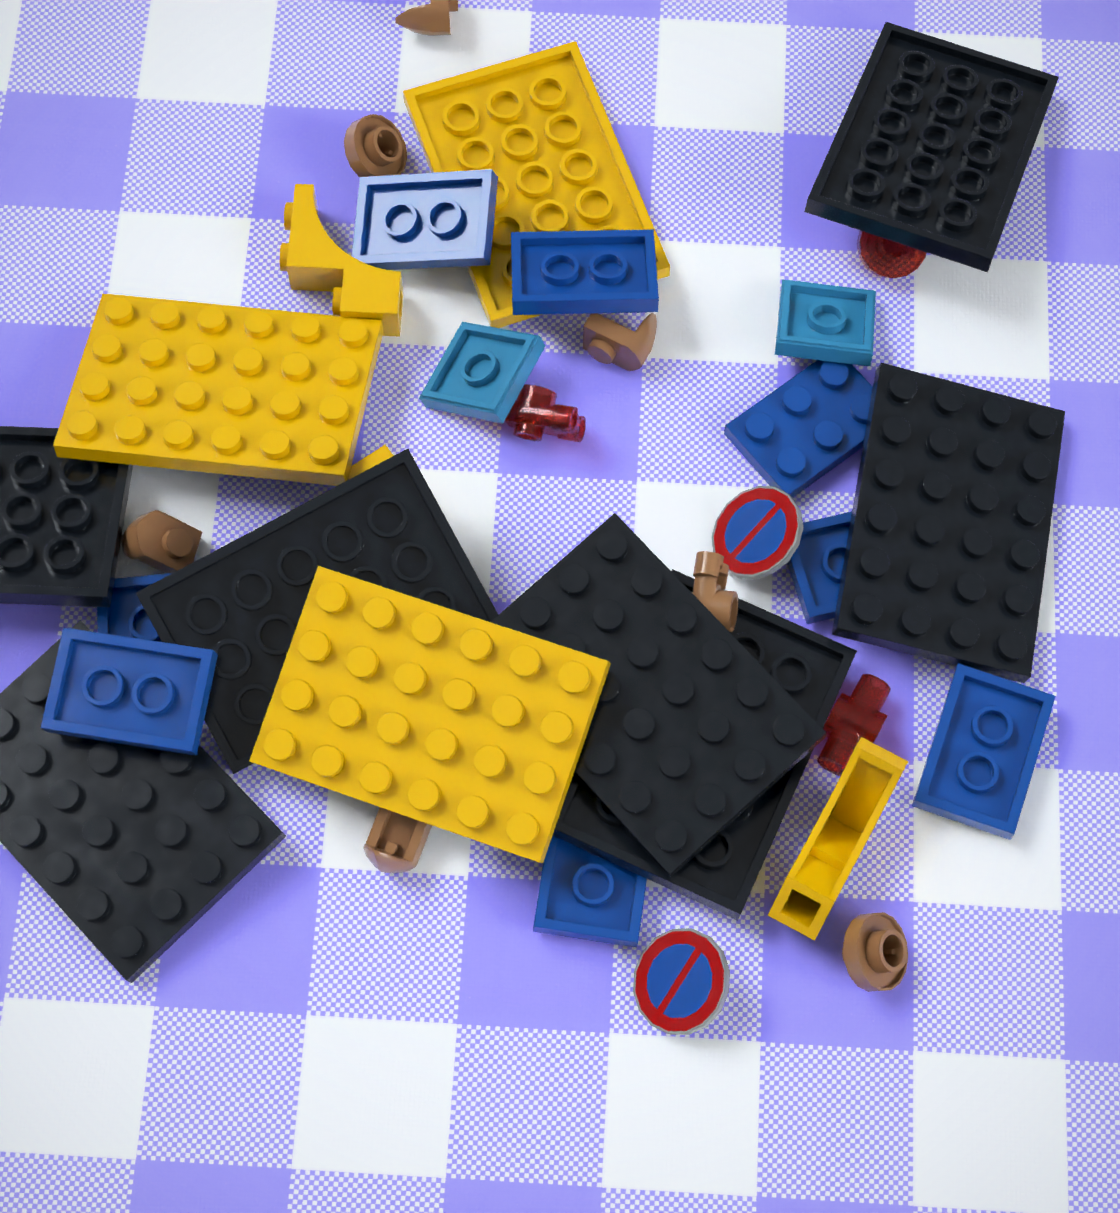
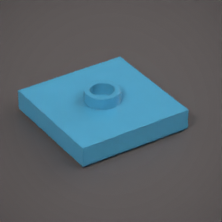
[774,279,876,366]
[419,322,546,424]

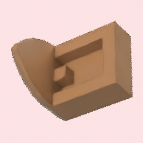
[395,0,458,36]
[582,313,657,371]
[121,510,203,573]
[363,807,432,873]

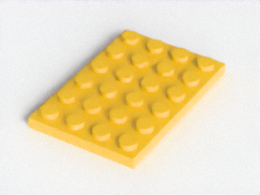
[403,41,670,328]
[53,293,384,486]
[249,566,611,863]

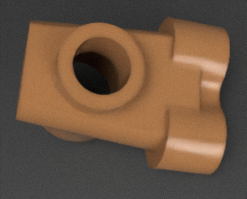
[692,551,738,632]

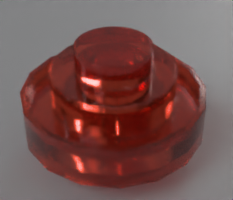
[857,230,927,279]

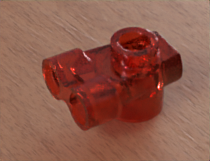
[505,384,586,442]

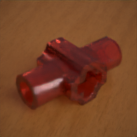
[817,674,891,776]

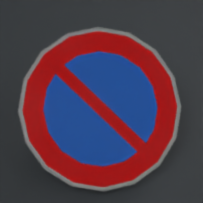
[711,486,804,580]
[633,928,730,1035]

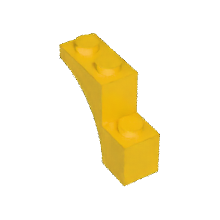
[280,184,404,337]
[768,737,908,941]

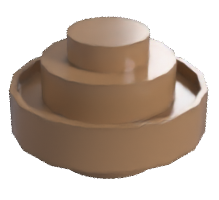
[344,114,407,178]
[842,912,908,992]

